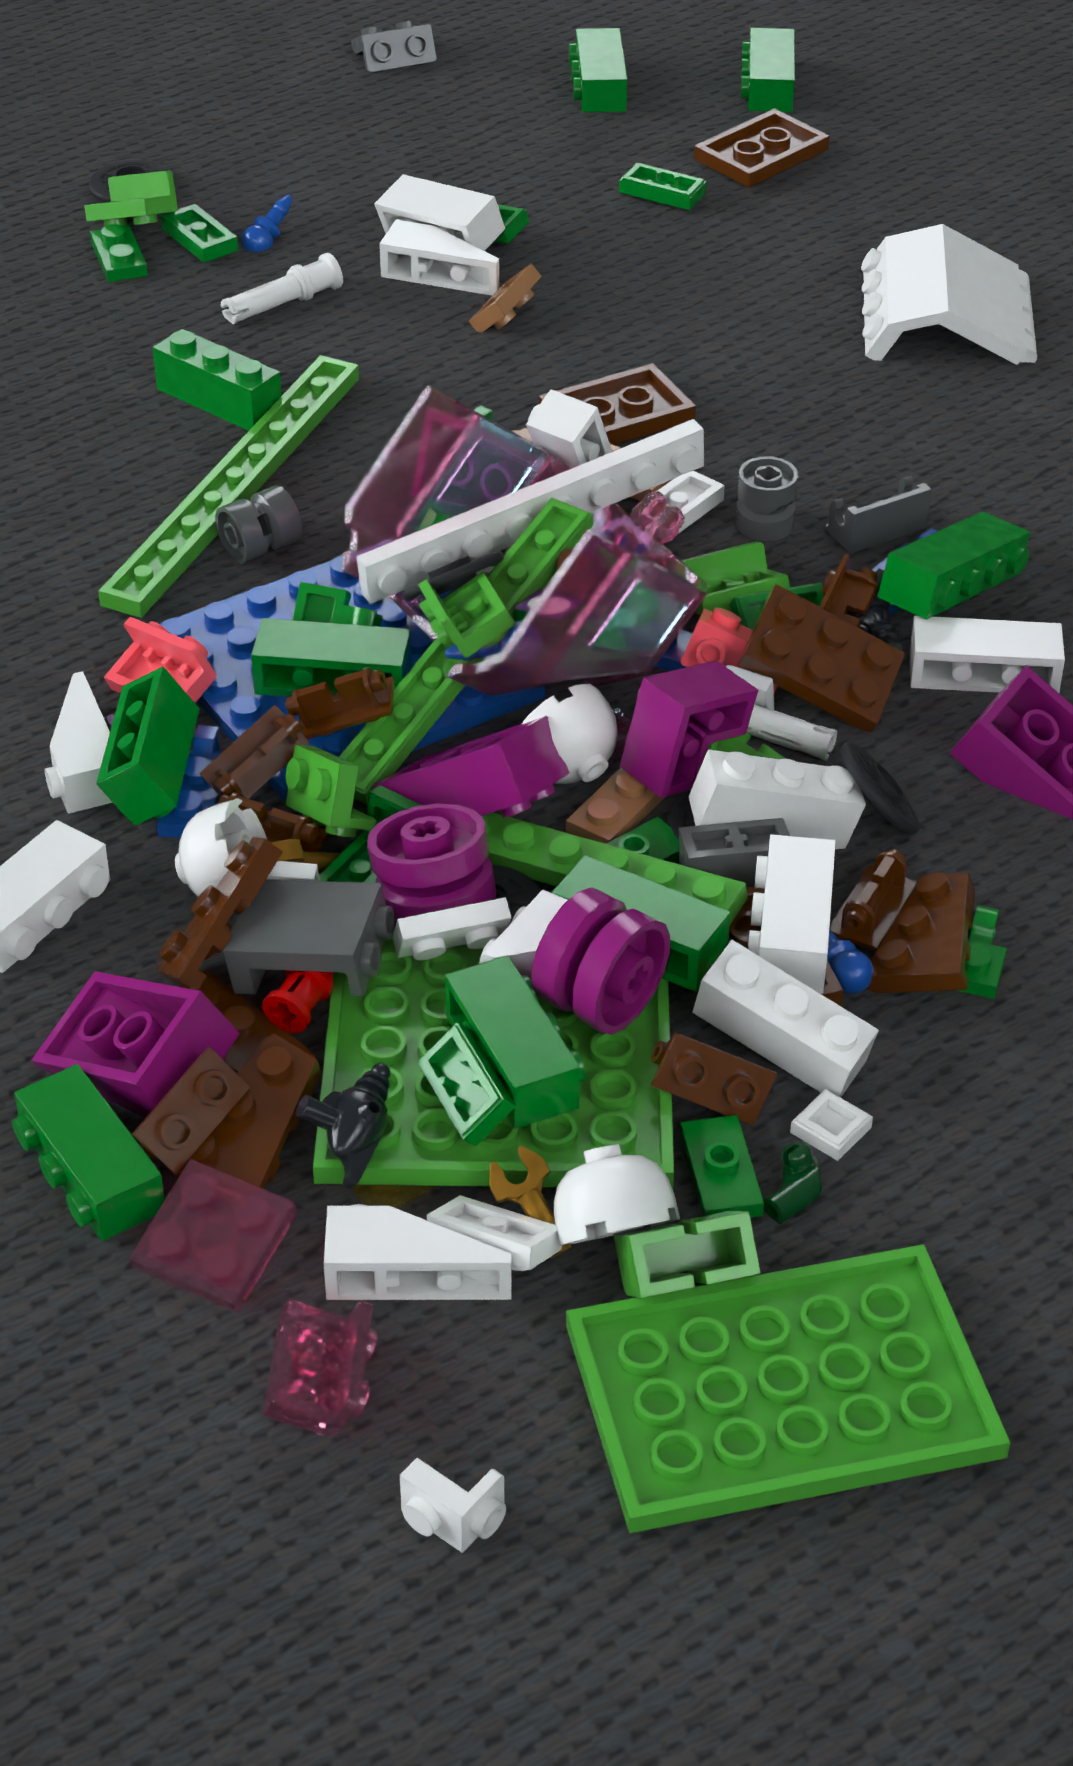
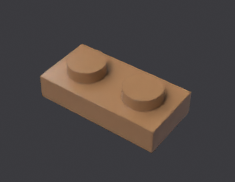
[468,263,542,332]
[566,768,666,844]

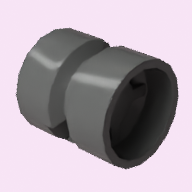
[735,456,798,541]
[215,485,303,564]

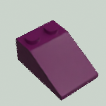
[949,665,1073,820]
[373,716,570,818]
[31,971,240,1118]

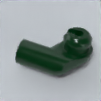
[763,1142,822,1224]

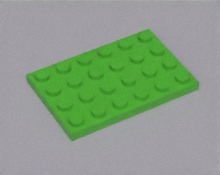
[566,1244,1010,1534]

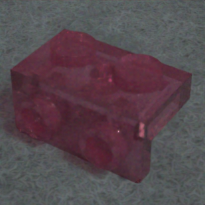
[263,1298,377,1436]

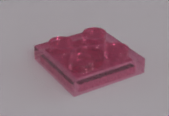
[129,1159,298,1313]

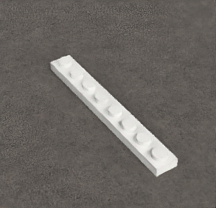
[356,419,704,604]

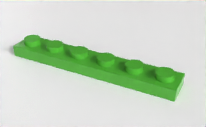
[481,812,748,924]

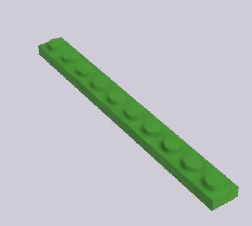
[98,355,359,618]

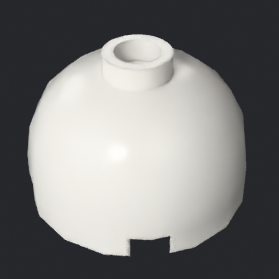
[522,684,618,784]
[175,798,267,897]
[554,1144,680,1246]

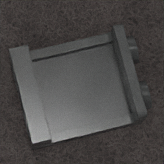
[223,880,395,996]

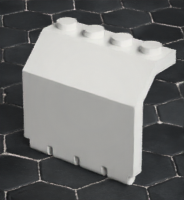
[861,224,1037,365]

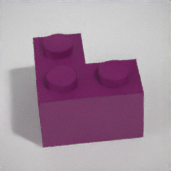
[620,660,759,798]

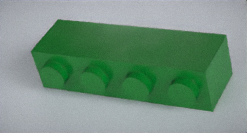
[877,511,1031,620]

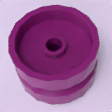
[368,803,496,925]
[532,887,670,1035]

